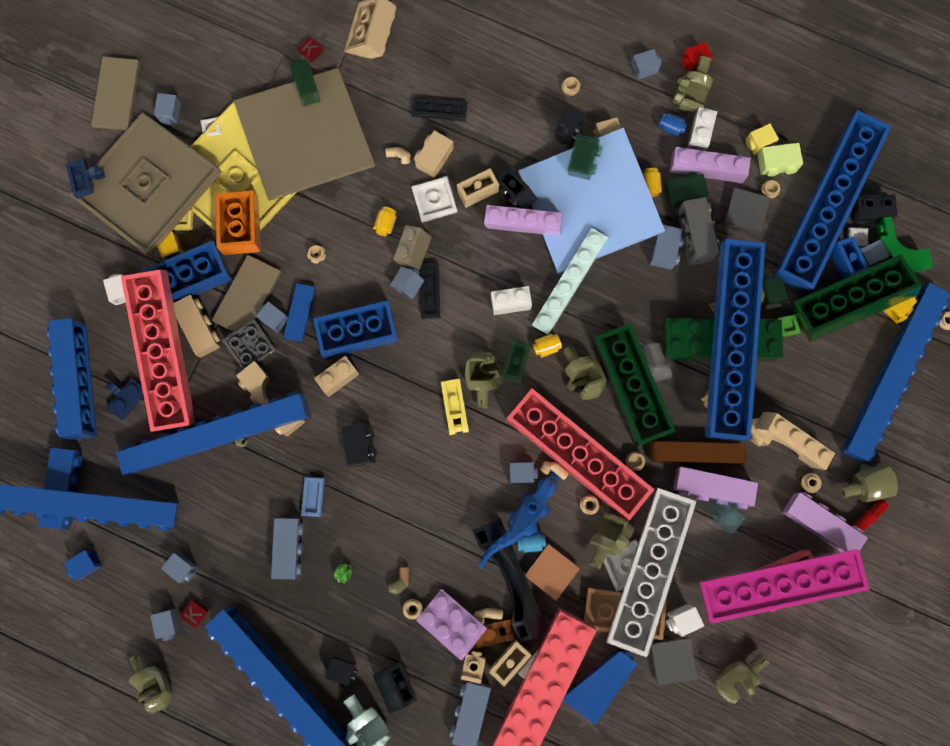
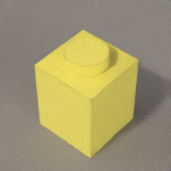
[746,124,779,155]

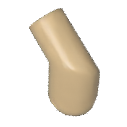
[385,147,411,164]
[540,461,569,480]
[473,608,503,624]

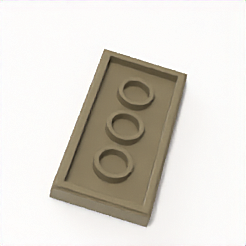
[91,57,140,131]
[212,255,282,332]

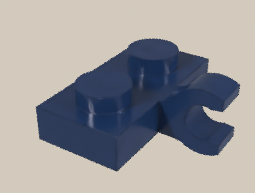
[66,158,105,199]
[105,378,144,420]

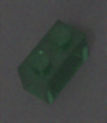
[289,59,320,107]
[567,134,603,180]
[664,173,709,208]
[501,340,531,385]

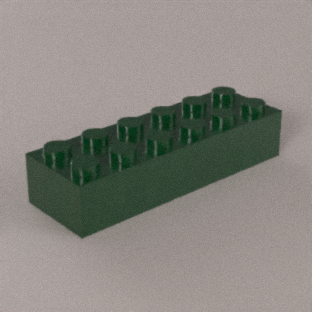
[792,254,922,342]
[662,318,783,361]
[592,323,676,447]

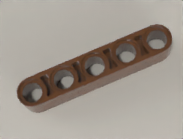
[650,441,746,464]

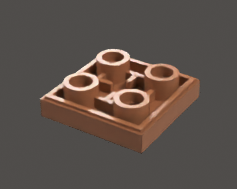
[525,544,580,600]

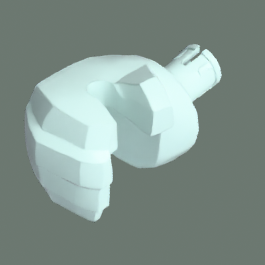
[344,694,391,746]

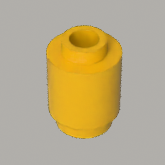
[643,168,662,197]
[373,207,396,236]
[532,334,562,358]

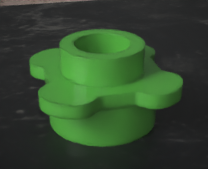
[334,563,352,584]

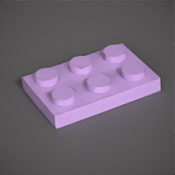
[416,589,487,660]

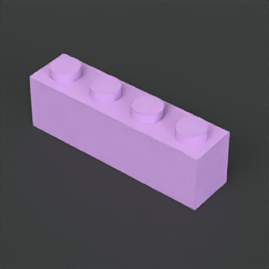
[669,147,750,183]
[484,205,564,236]
[673,467,758,510]
[782,492,868,552]

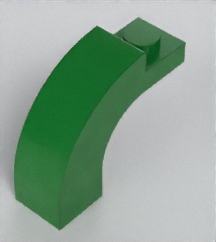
[873,216,933,273]

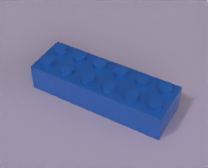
[47,318,97,440]

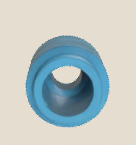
[517,531,546,553]

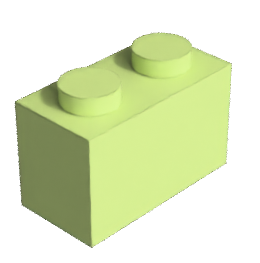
[757,143,803,176]

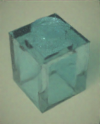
[712,505,745,533]

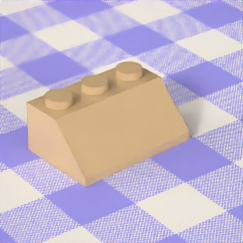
[344,0,397,59]

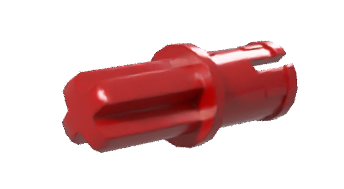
[853,499,889,532]

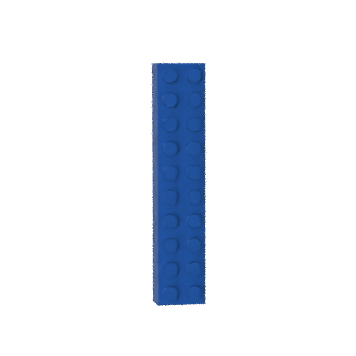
[772,110,892,294]
[705,239,765,441]
[205,606,357,746]

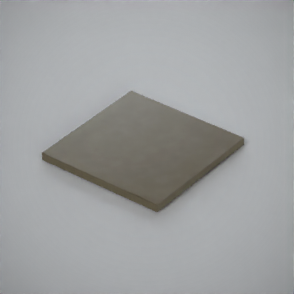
[233,68,375,201]
[70,112,222,257]

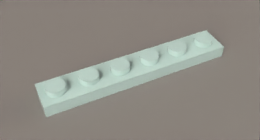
[532,228,608,335]

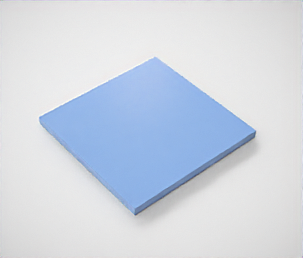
[519,127,665,274]

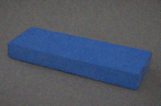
[283,283,316,342]

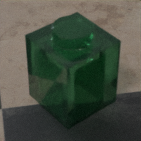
[762,276,788,307]

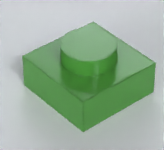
[777,314,801,337]

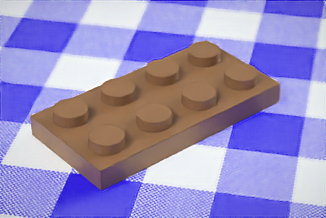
[583,588,667,640]

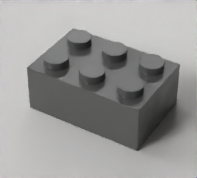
[676,197,720,266]

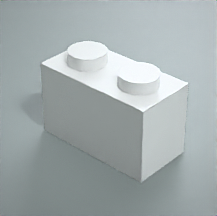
[687,107,717,151]
[491,286,532,315]
[665,604,704,636]

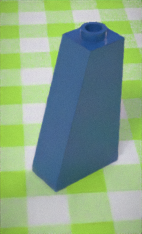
[562,649,637,725]

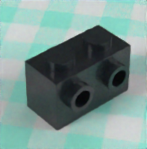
[554,104,585,146]
[496,167,537,209]
[852,192,898,223]
[342,423,377,467]
[373,662,418,713]

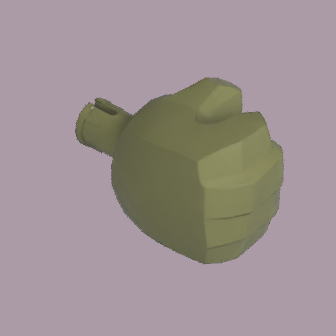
[672,56,714,112]
[563,346,606,400]
[465,351,502,408]
[839,462,898,502]
[589,513,635,570]
[715,653,769,704]
[129,654,173,713]

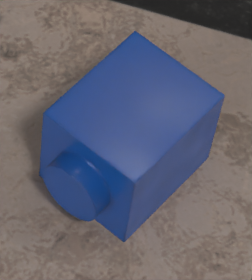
[64,550,102,580]

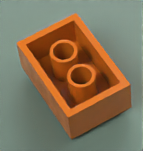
[216,190,261,255]

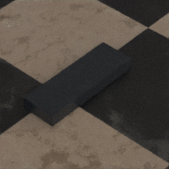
[411,97,468,122]
[420,262,441,319]

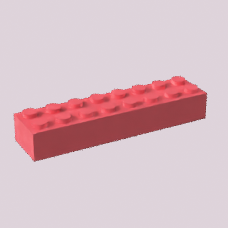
[121,270,196,432]
[506,389,654,520]
[491,608,597,746]

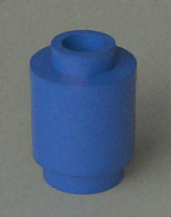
[659,113,688,137]

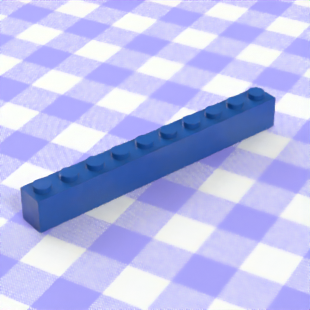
[841,283,950,463]
[116,392,311,475]
[0,484,179,531]

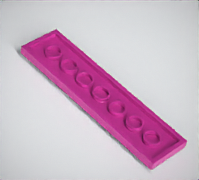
[699,549,870,624]

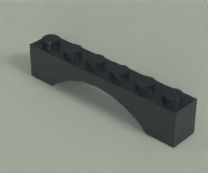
[473,519,548,643]

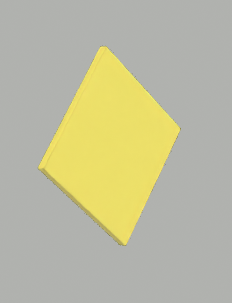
[190,102,297,232]

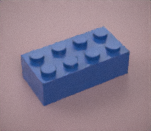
[142,241,232,303]
[313,301,399,359]

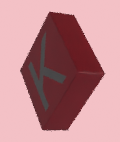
[297,37,324,63]
[180,600,209,629]

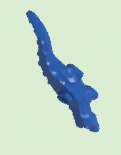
[478,472,559,569]

